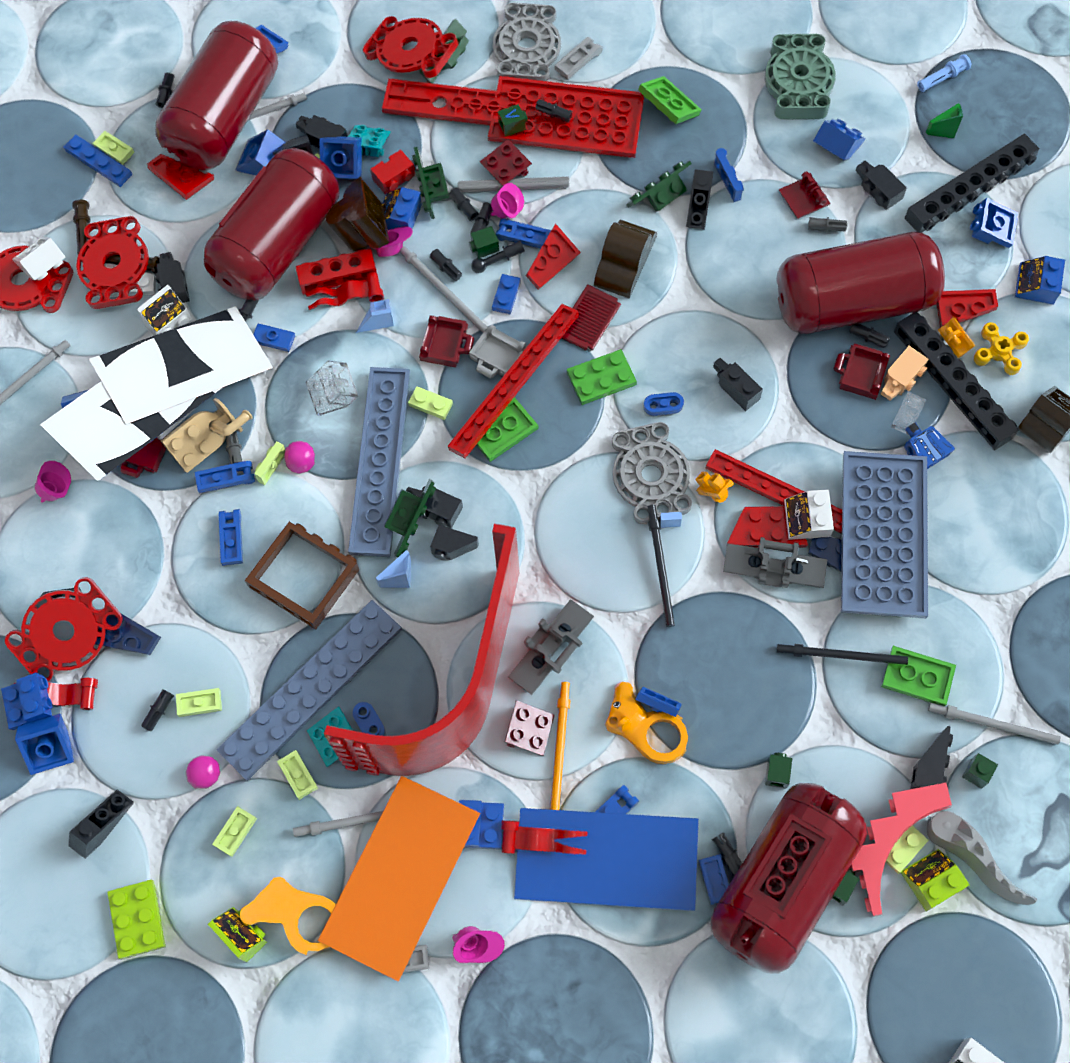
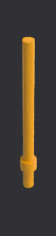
[550,682,571,810]

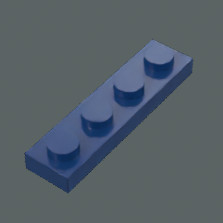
[64,134,133,187]

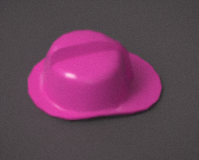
[491,183,524,219]
[376,226,413,257]
[35,461,71,503]
[452,926,505,963]

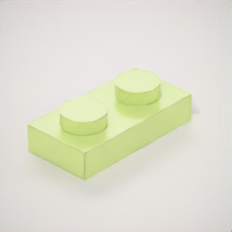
[93,131,135,165]
[408,386,453,420]
[254,441,285,485]
[176,688,222,717]
[277,750,318,800]
[212,806,257,857]
[886,826,929,874]

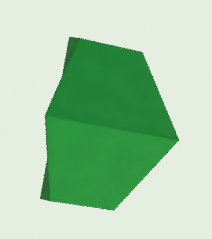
[926,103,963,138]

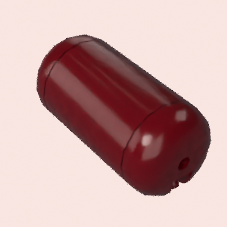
[155,21,279,170]
[204,148,339,300]
[776,232,945,334]
[710,783,867,973]

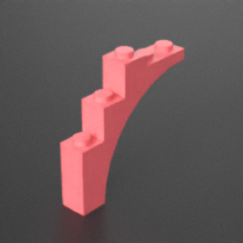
[850,783,952,917]

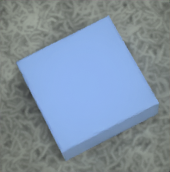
[660,512,682,528]

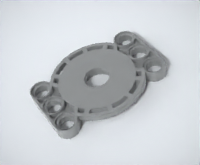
[493,3,561,81]
[612,422,692,524]

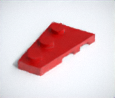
[147,154,214,200]
[526,223,581,290]
[936,289,998,328]

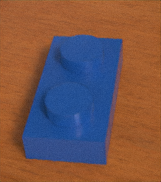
[492,274,521,315]

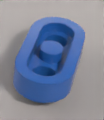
[644,392,684,416]
[352,702,385,736]

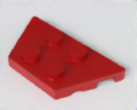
[727,506,808,548]

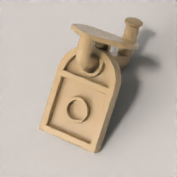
[161,398,253,473]

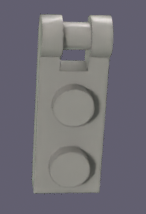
[555,37,603,80]

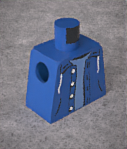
[904,422,955,469]

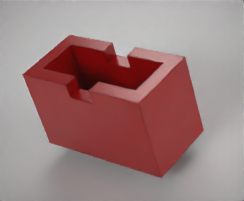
[370,149,415,195]

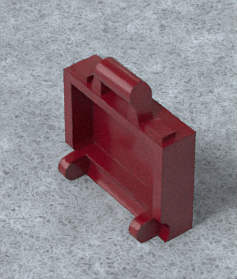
[419,315,474,368]
[833,343,890,400]
[121,436,166,478]

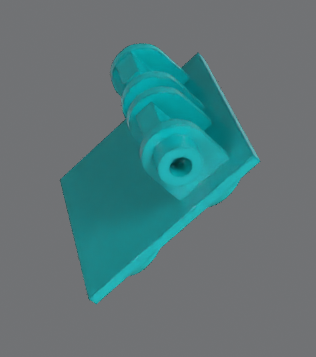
[348,125,391,158]
[307,706,353,767]

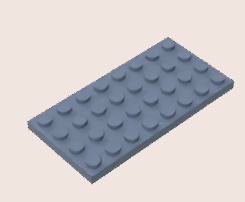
[841,451,928,619]

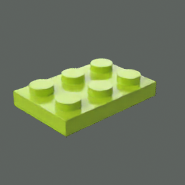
[107,879,166,959]

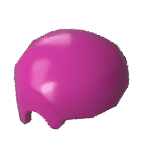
[284,441,315,473]
[186,755,220,789]

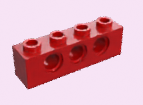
[295,248,377,295]

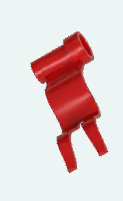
[306,272,384,310]
[14,678,98,710]
[501,820,588,855]

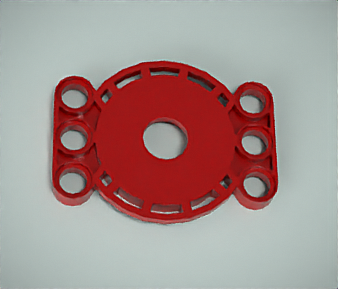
[363,16,458,78]
[76,216,149,309]
[0,245,74,313]
[5,577,123,681]

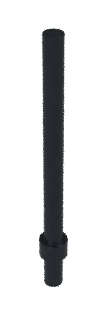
[647,504,675,627]
[777,644,908,665]

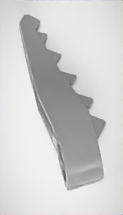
[926,811,1037,905]

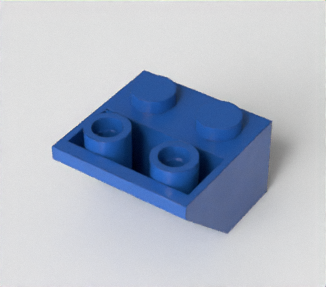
[813,118,866,160]

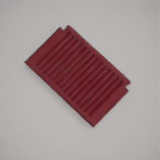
[562,284,621,350]

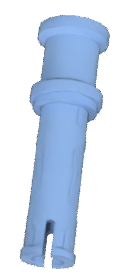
[917,54,971,92]

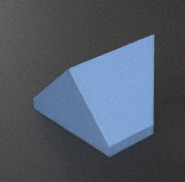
[356,299,394,333]
[376,550,411,588]

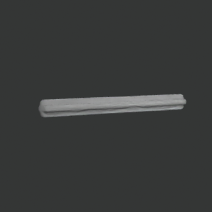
[458,176,570,192]

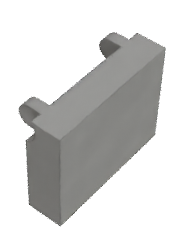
[469,325,527,379]

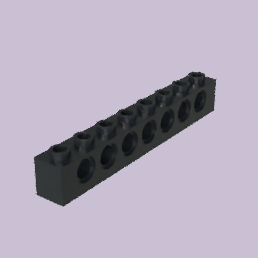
[904,133,1040,233]
[894,312,1019,451]

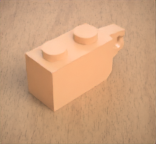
[881,346,929,401]

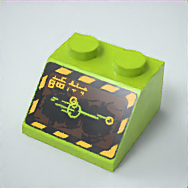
[900,849,970,912]
[208,907,268,962]

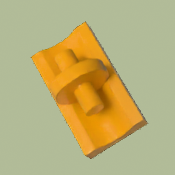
[938,317,975,358]
[695,471,734,503]

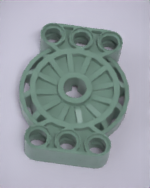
[765,34,836,120]

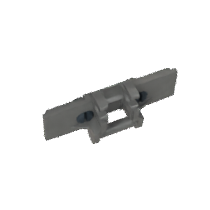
[723,537,827,588]
[508,599,594,695]

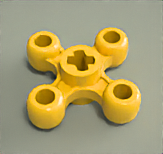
[974,322,1029,375]

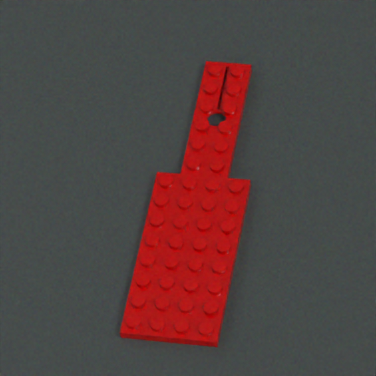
[382,76,644,158]

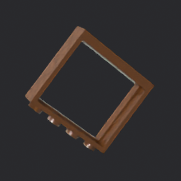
[244,521,359,630]

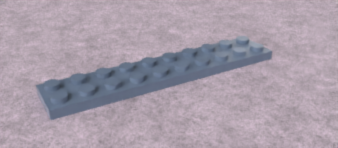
[348,367,410,557]
[217,600,402,781]

